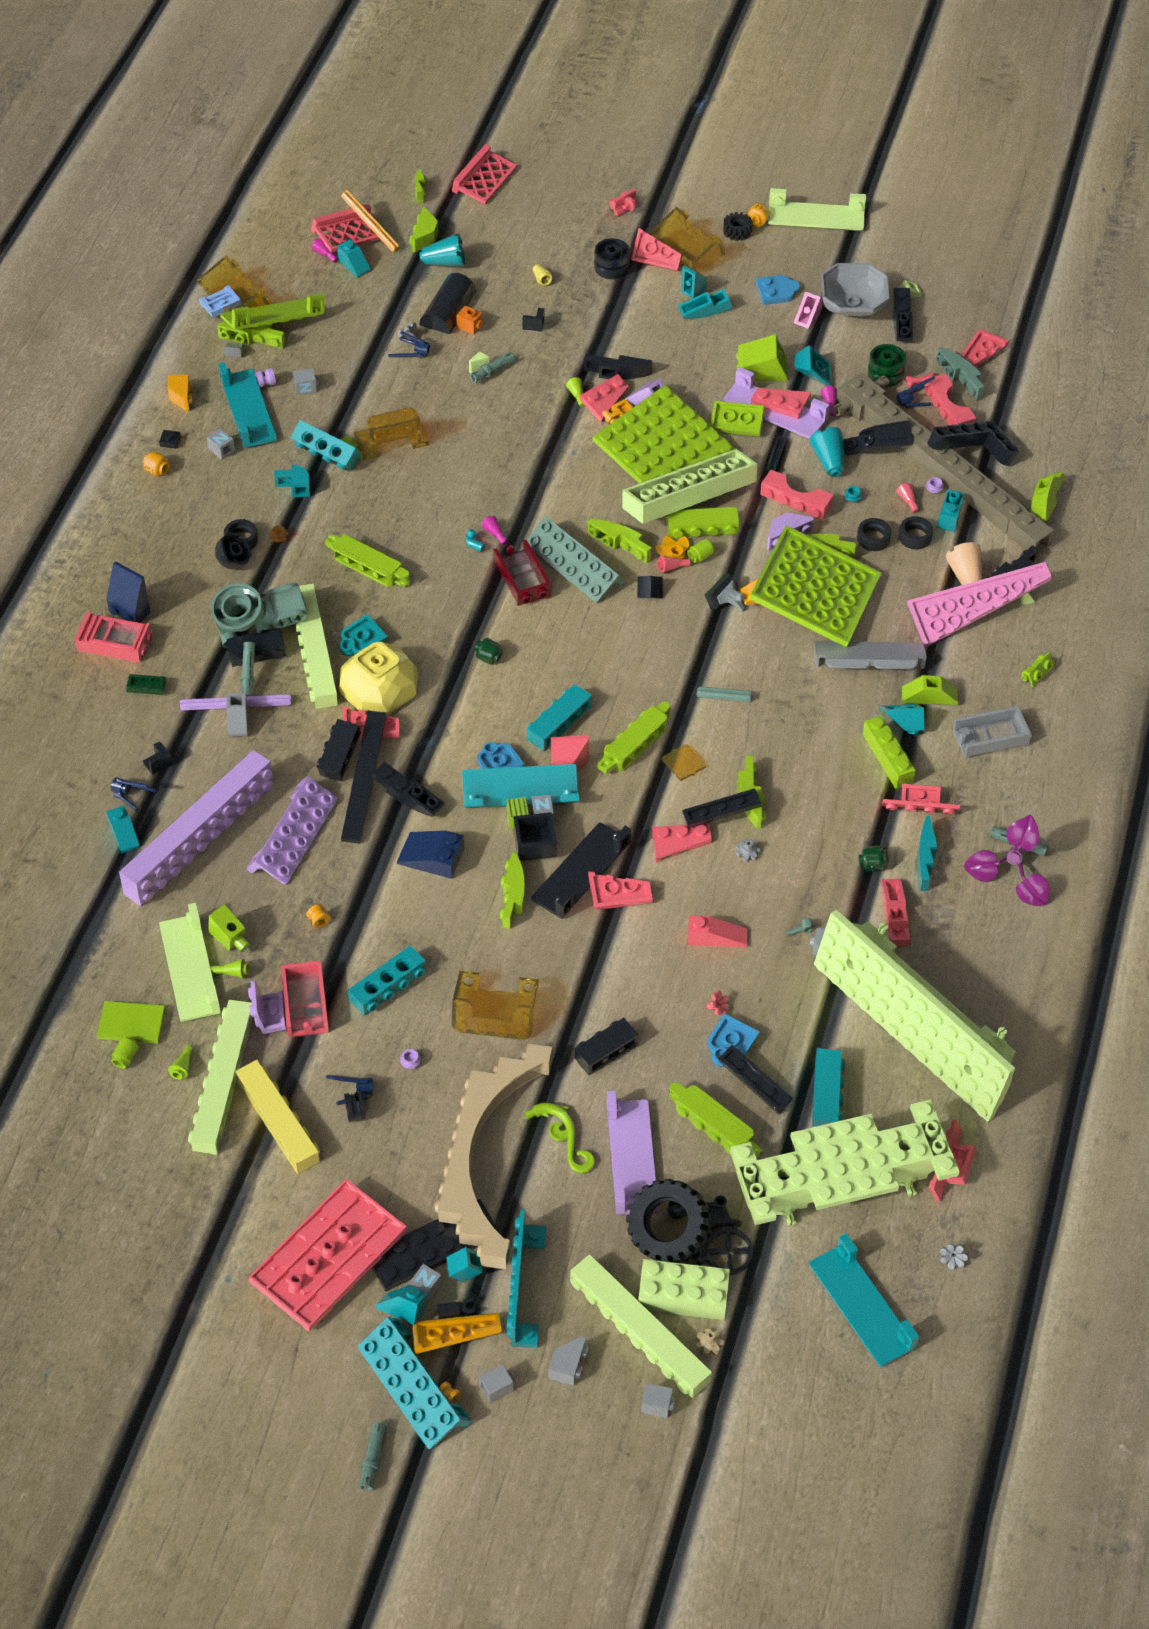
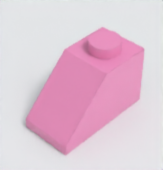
[794,292,824,329]

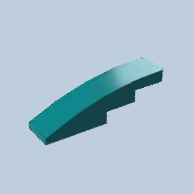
[917,816,938,891]

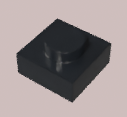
[159,430,181,449]

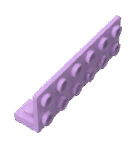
[723,367,829,439]
[246,776,338,885]
[607,1091,659,1215]

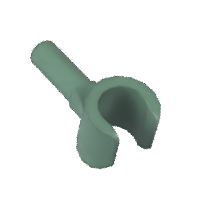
[786,918,813,936]

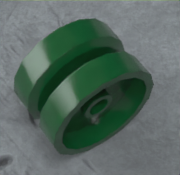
[867,344,906,387]

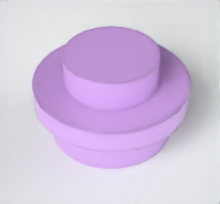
[926,477,944,493]
[400,1049,421,1069]

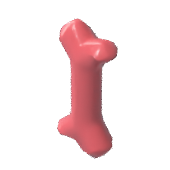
[905,372,935,388]

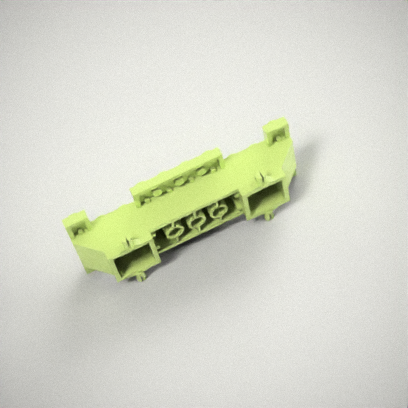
[730,1099,959,1226]

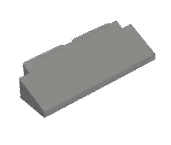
[814,641,927,669]

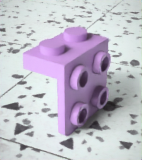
[248,980,287,1034]

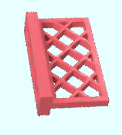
[452,144,517,204]
[311,204,380,253]

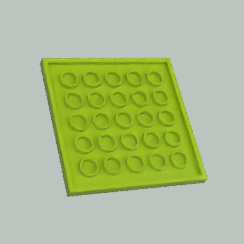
[592,385,736,484]
[748,525,881,647]

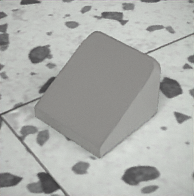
[224,343,244,357]

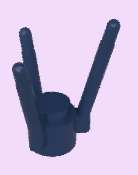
[388,331,430,358]
[896,376,935,408]
[110,777,157,810]
[326,1075,373,1105]

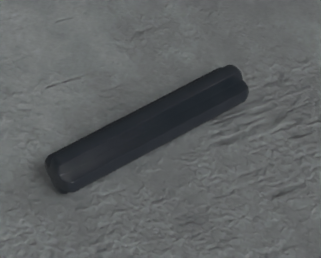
[765,436,786,475]

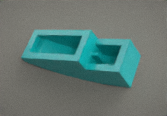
[678,289,733,319]

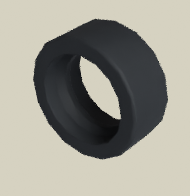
[899,516,933,550]
[857,518,891,551]
[224,519,258,550]

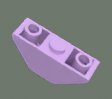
[767,512,814,551]

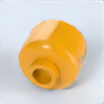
[747,203,770,227]
[143,451,170,477]

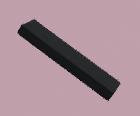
[682,788,761,829]
[718,1045,793,1115]

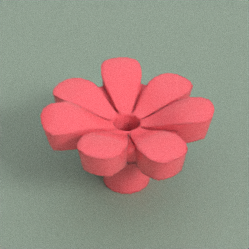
[707,990,729,1016]

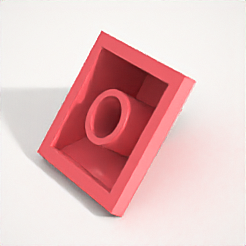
[551,735,589,772]

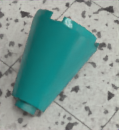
[420,234,465,267]
[809,427,844,477]

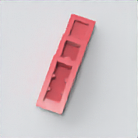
[881,879,911,946]

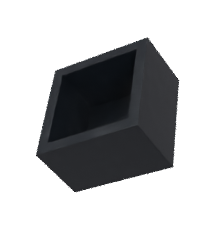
[513,812,557,861]

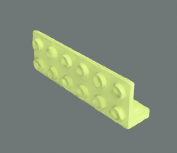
[768,188,866,230]
[159,903,220,1022]

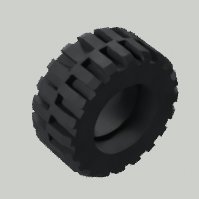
[626,1179,712,1263]

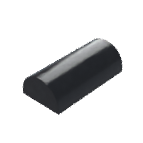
[419,273,476,334]

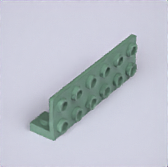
[527,516,626,603]

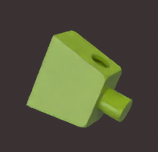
[208,904,250,952]

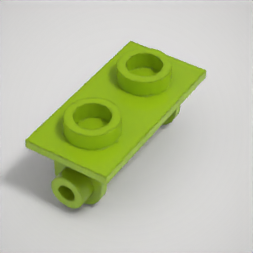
[1021,652,1054,687]

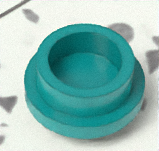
[844,486,862,502]

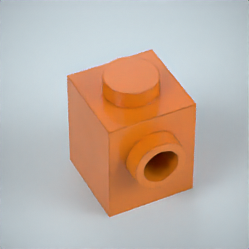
[456,306,483,335]

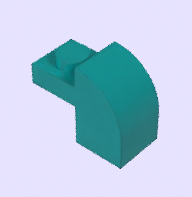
[274,465,310,497]

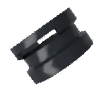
[344,1091,366,1123]

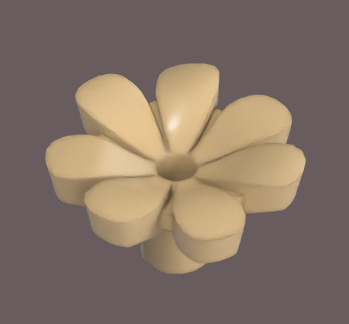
[696,1329,724,1356]

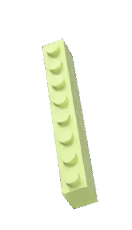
[295,584,338,709]
[188,1000,253,1154]
[570,1254,712,1398]

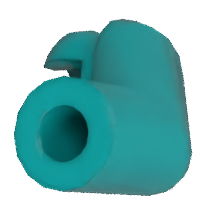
[465,529,485,552]

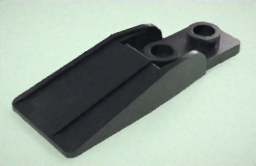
[843,420,913,456]

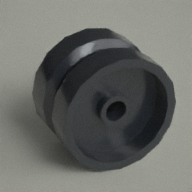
[594,238,630,280]

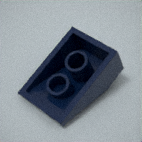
[106,561,151,623]
[397,830,464,879]

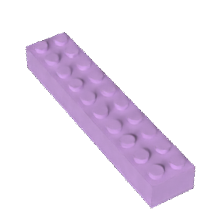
[119,750,273,906]

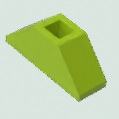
[409,208,438,252]
[902,675,958,705]

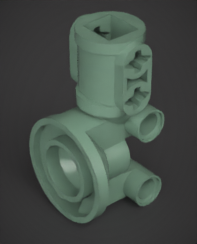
[211,583,308,648]

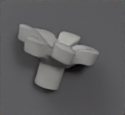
[398,322,417,340]
[735,839,760,862]
[940,1243,968,1270]

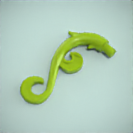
[524,1103,595,1174]

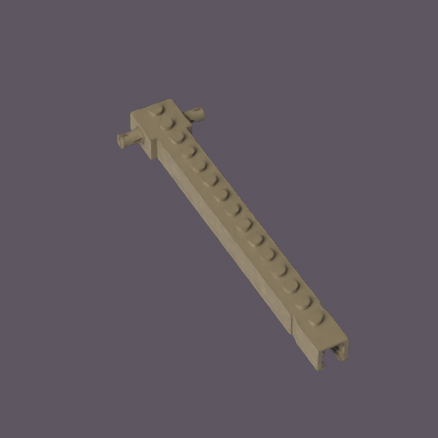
[832,373,1054,554]

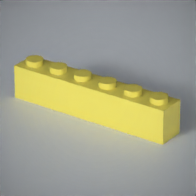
[235,1060,320,1174]

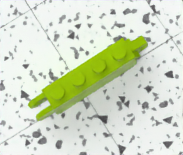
[325,534,410,588]
[598,701,671,774]
[669,1082,762,1159]

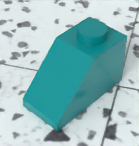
[337,239,370,278]
[681,266,707,298]
[106,805,140,854]
[376,1285,428,1325]

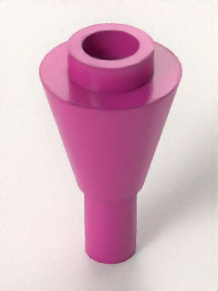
[312,238,338,263]
[820,385,837,416]
[482,516,508,545]

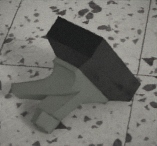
[705,573,745,612]

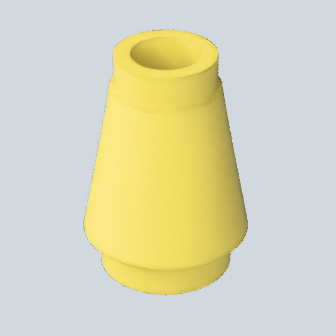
[533,264,552,286]

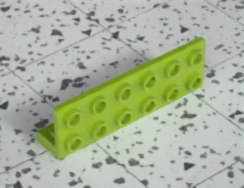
[220,293,325,331]

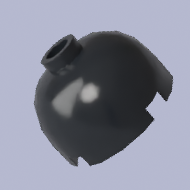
[215,532,252,570]

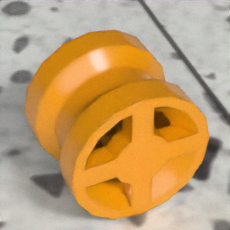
[306,904,331,929]
[439,1381,461,1403]

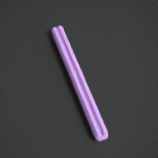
[180,694,292,710]

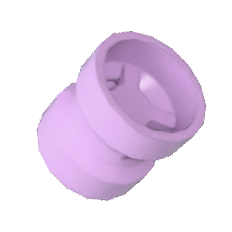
[255,368,276,388]

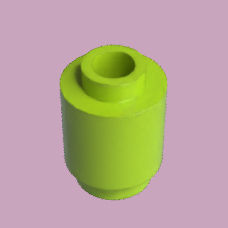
[687,539,715,563]
[111,1037,139,1069]

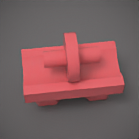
[609,189,639,216]

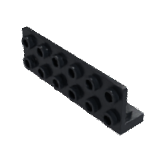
[531,822,631,919]

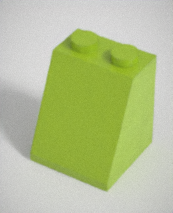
[736,334,788,381]

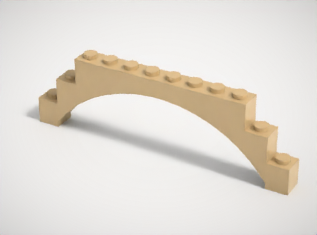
[435,1044,553,1269]

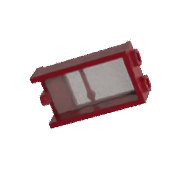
[493,539,551,606]

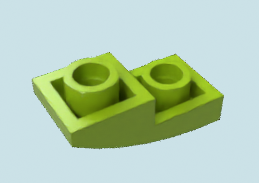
[415,169,427,204]

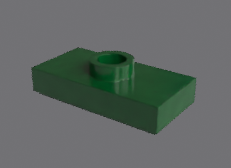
[126,674,167,695]

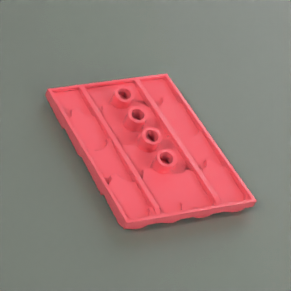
[249,1179,407,1332]

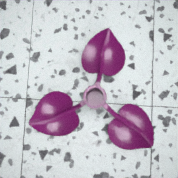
[964,815,1050,906]

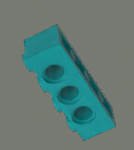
[290,420,362,471]
[348,945,426,1016]

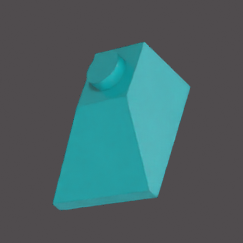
[794,345,832,386]
[880,704,924,734]

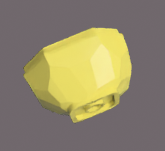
[338,642,418,716]

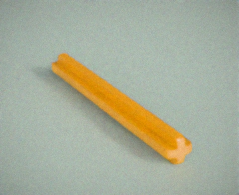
[341,190,399,252]

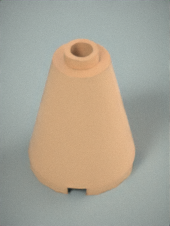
[946,542,982,585]

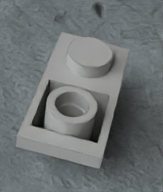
[227,693,247,737]
[548,1336,589,1386]

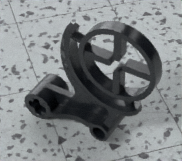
[667,1195,753,1275]

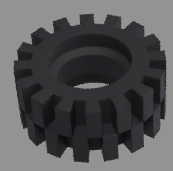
[723,212,753,241]

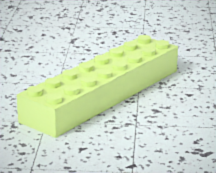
[622,449,757,523]

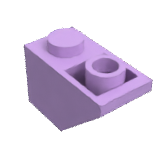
[626,379,664,407]

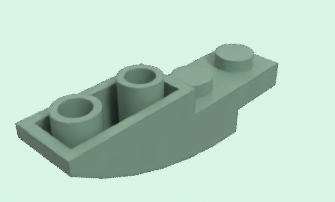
[936,347,984,401]

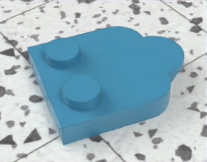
[756,275,800,305]
[477,742,525,769]
[708,1013,760,1067]

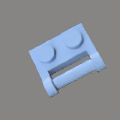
[199,285,241,318]

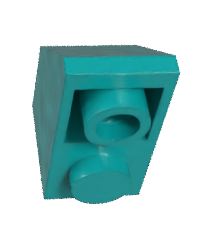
[937,489,964,532]

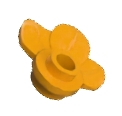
[655,536,689,559]

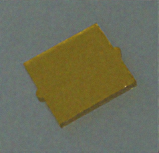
[662,744,706,781]

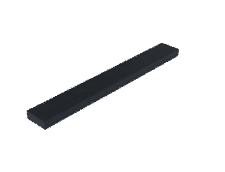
[341,710,387,844]

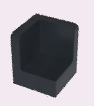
[522,308,545,332]
[637,576,663,598]
[143,741,172,775]

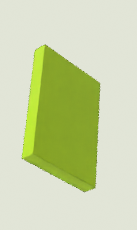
[710,401,765,437]
[97,1001,165,1044]

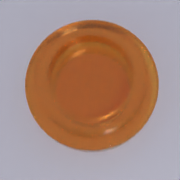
[270,526,288,542]

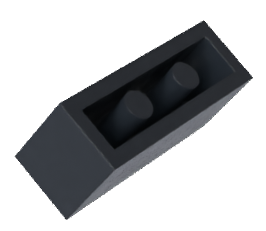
[226,628,286,667]
[316,719,361,782]
[574,1018,639,1075]

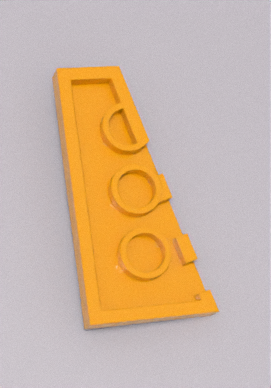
[412,1313,502,1354]

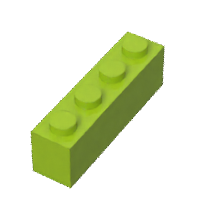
[666,507,739,538]
[862,715,916,790]

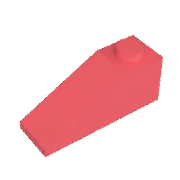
[688,915,747,947]

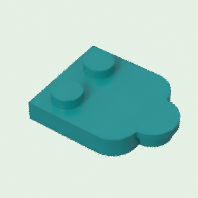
[339,614,389,656]

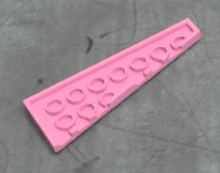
[907,562,1051,648]

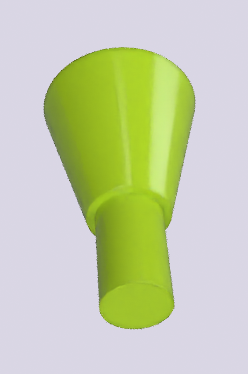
[566,377,585,407]
[211,959,249,979]
[168,1045,193,1080]

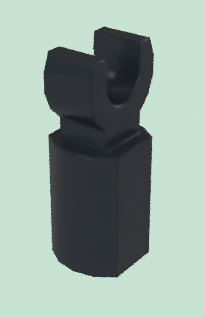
[437,1298,475,1319]

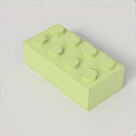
[638,1259,730,1320]

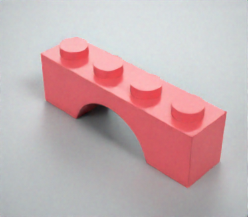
[925,373,976,425]
[760,470,833,520]

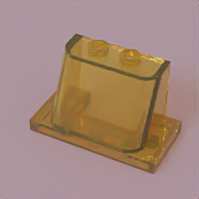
[354,408,429,461]

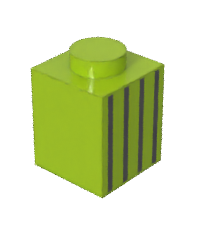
[507,797,529,829]

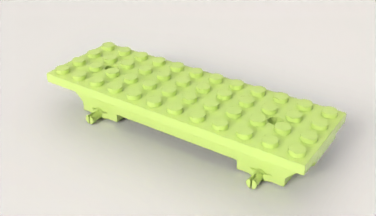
[814,910,1016,1122]

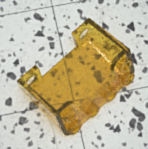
[649,207,725,271]
[196,255,272,313]
[452,971,539,1040]

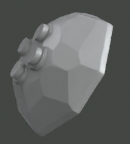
[821,263,889,317]

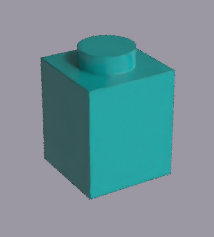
[446,1247,483,1282]

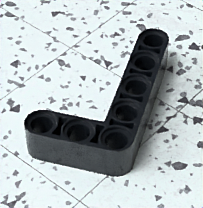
[927,421,1019,466]

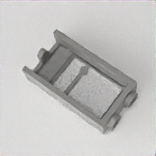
[953,706,1032,759]

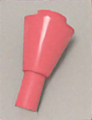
[896,483,919,513]
[657,555,690,573]

